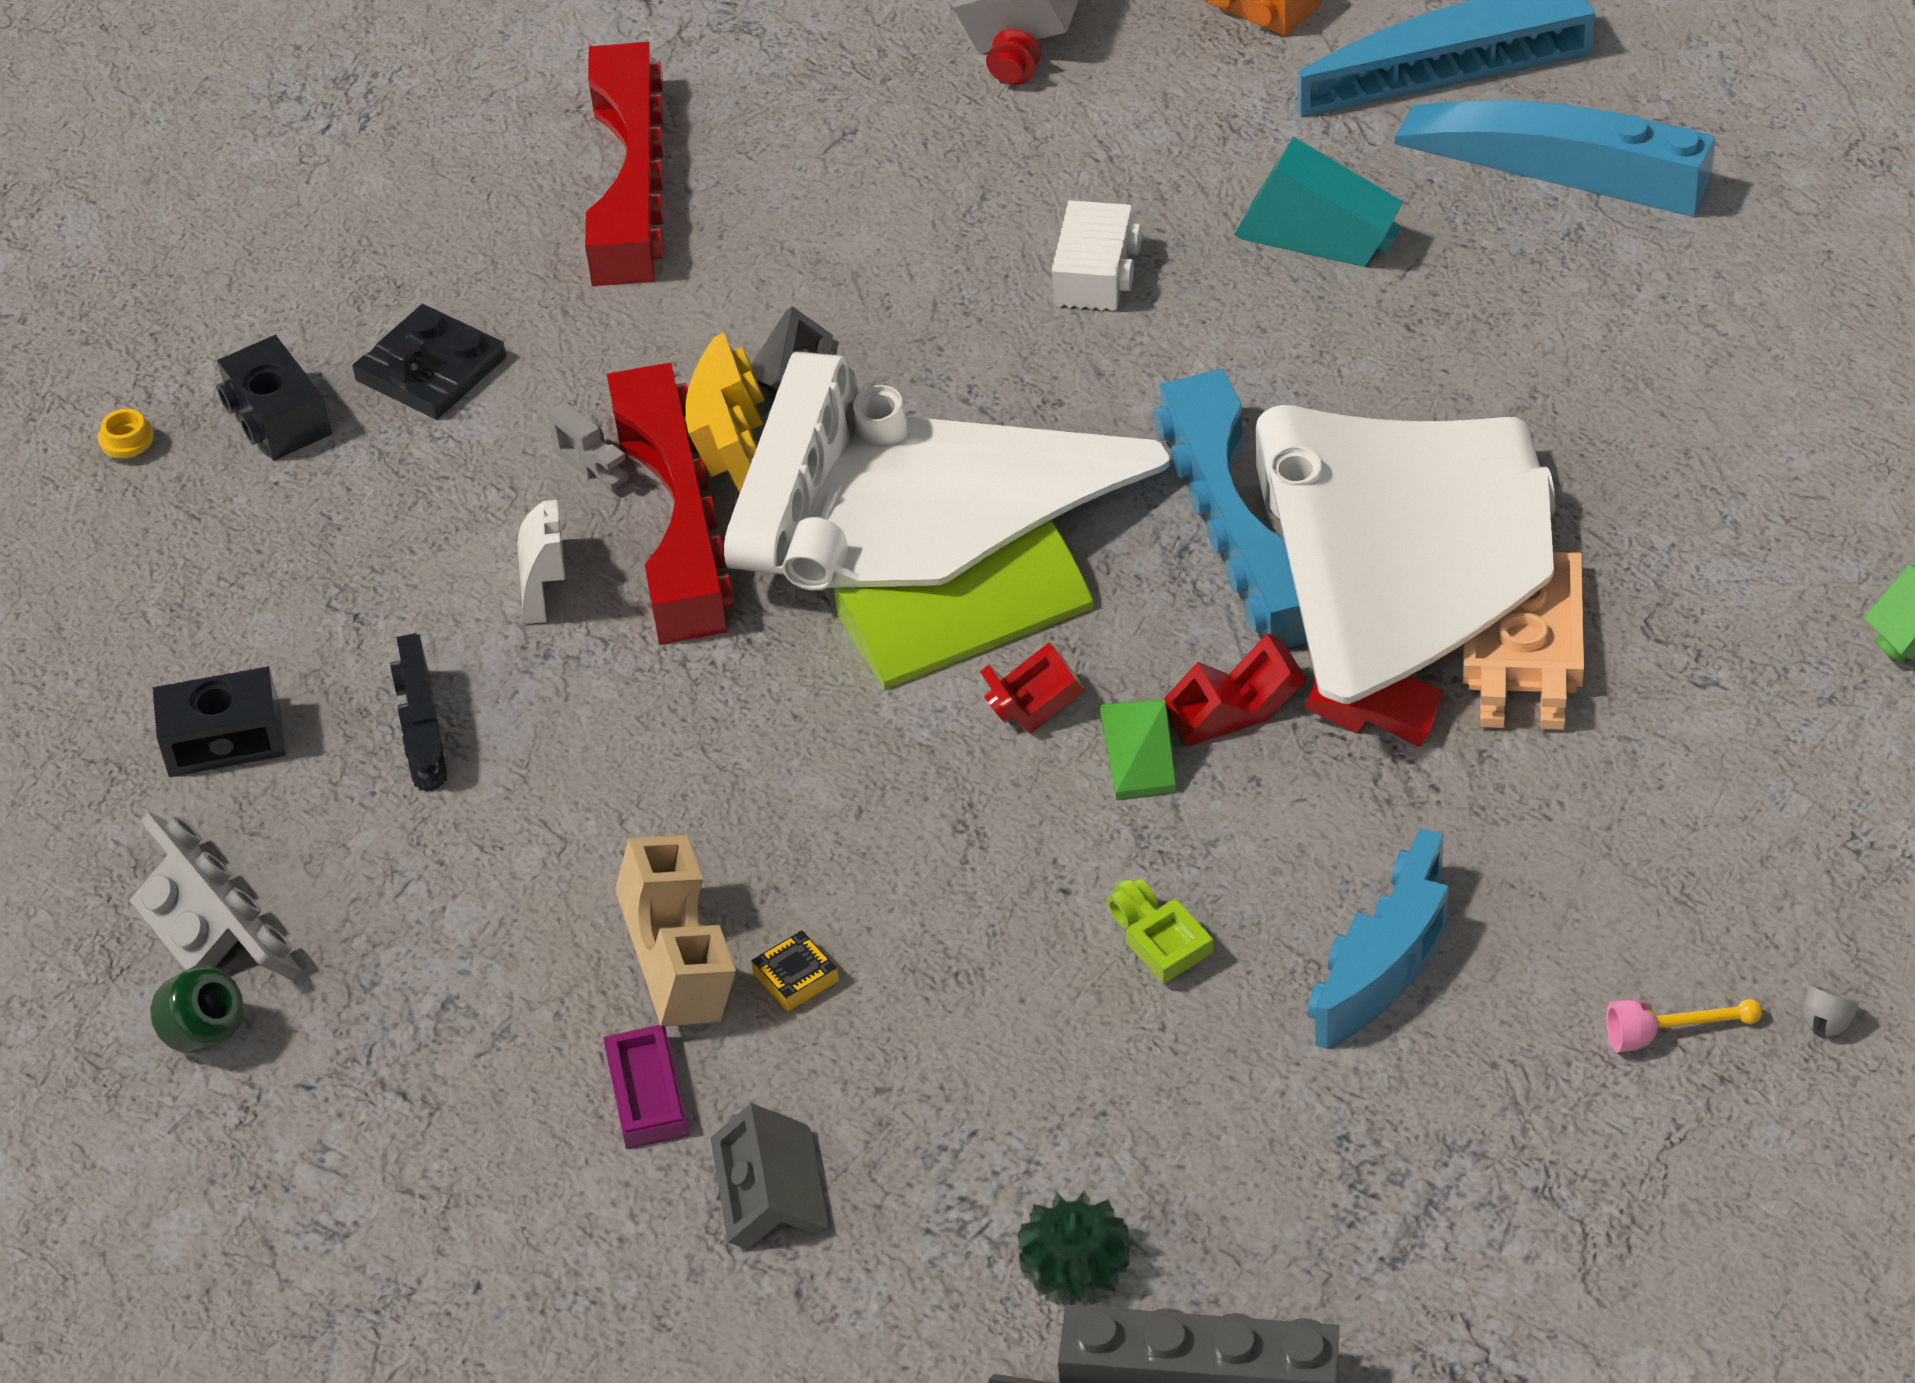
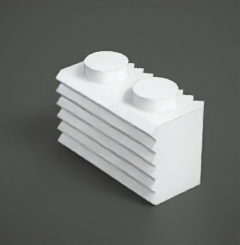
[1052,200,1142,312]

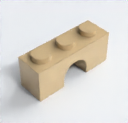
[615,835,736,1026]

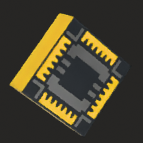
[751,930,839,1012]

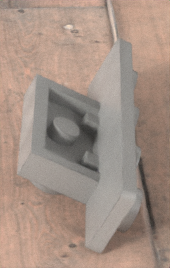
[129,812,302,981]

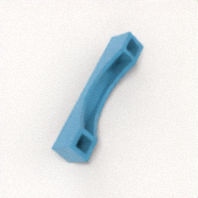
[1153,368,1307,648]

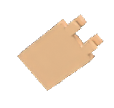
[1463,552,1584,730]

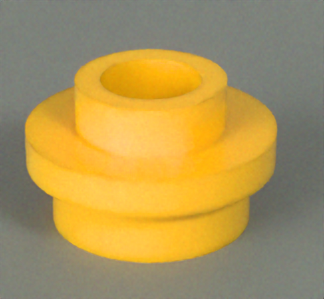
[98,408,154,459]

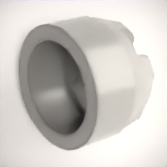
[1803,984,1859,1037]

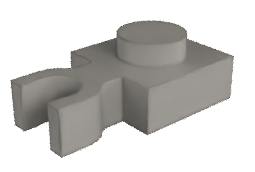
[547,401,629,491]

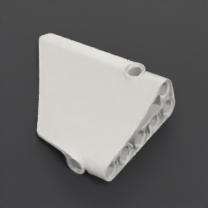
[724,352,1170,590]
[1256,405,1555,704]

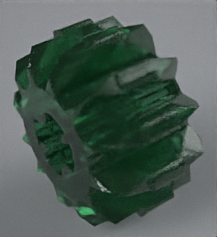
[1018,1190,1130,1307]

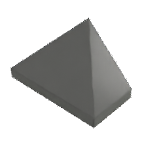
[751,306,833,394]

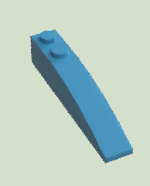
[1298,0,1595,117]
[1394,100,1716,217]

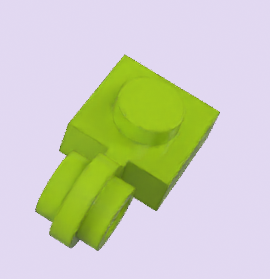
[1106,878,1214,984]

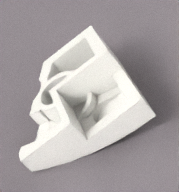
[517,500,566,624]

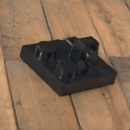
[352,303,506,420]

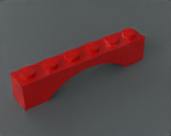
[585,42,664,286]
[607,362,734,645]

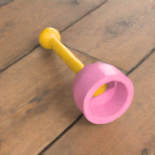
[1606,999,1763,1053]

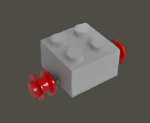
[953,0,1079,85]

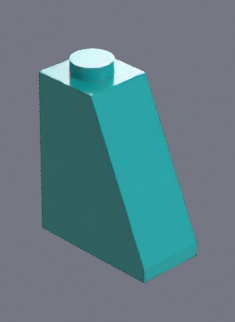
[1234,137,1404,267]

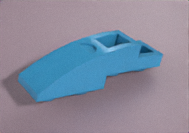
[1307,828,1449,1049]

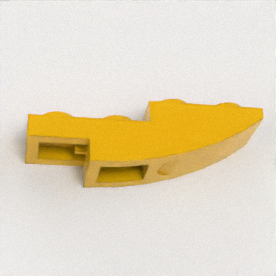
[686,332,765,493]

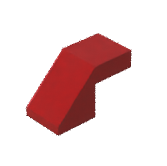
[1163,633,1307,746]

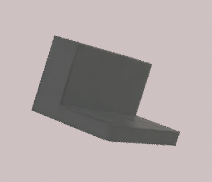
[710,1103,829,1250]

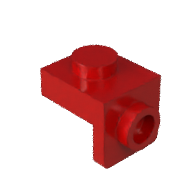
[980,642,1086,734]

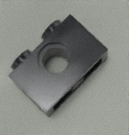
[216,334,332,461]
[153,666,286,777]

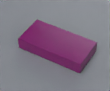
[603,1025,689,1149]

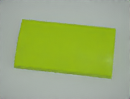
[834,520,1094,690]

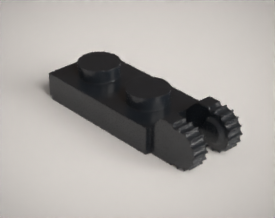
[390,633,447,792]

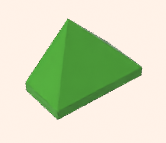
[1099,697,1176,800]

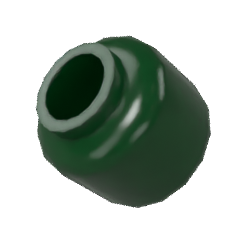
[150,966,244,1054]

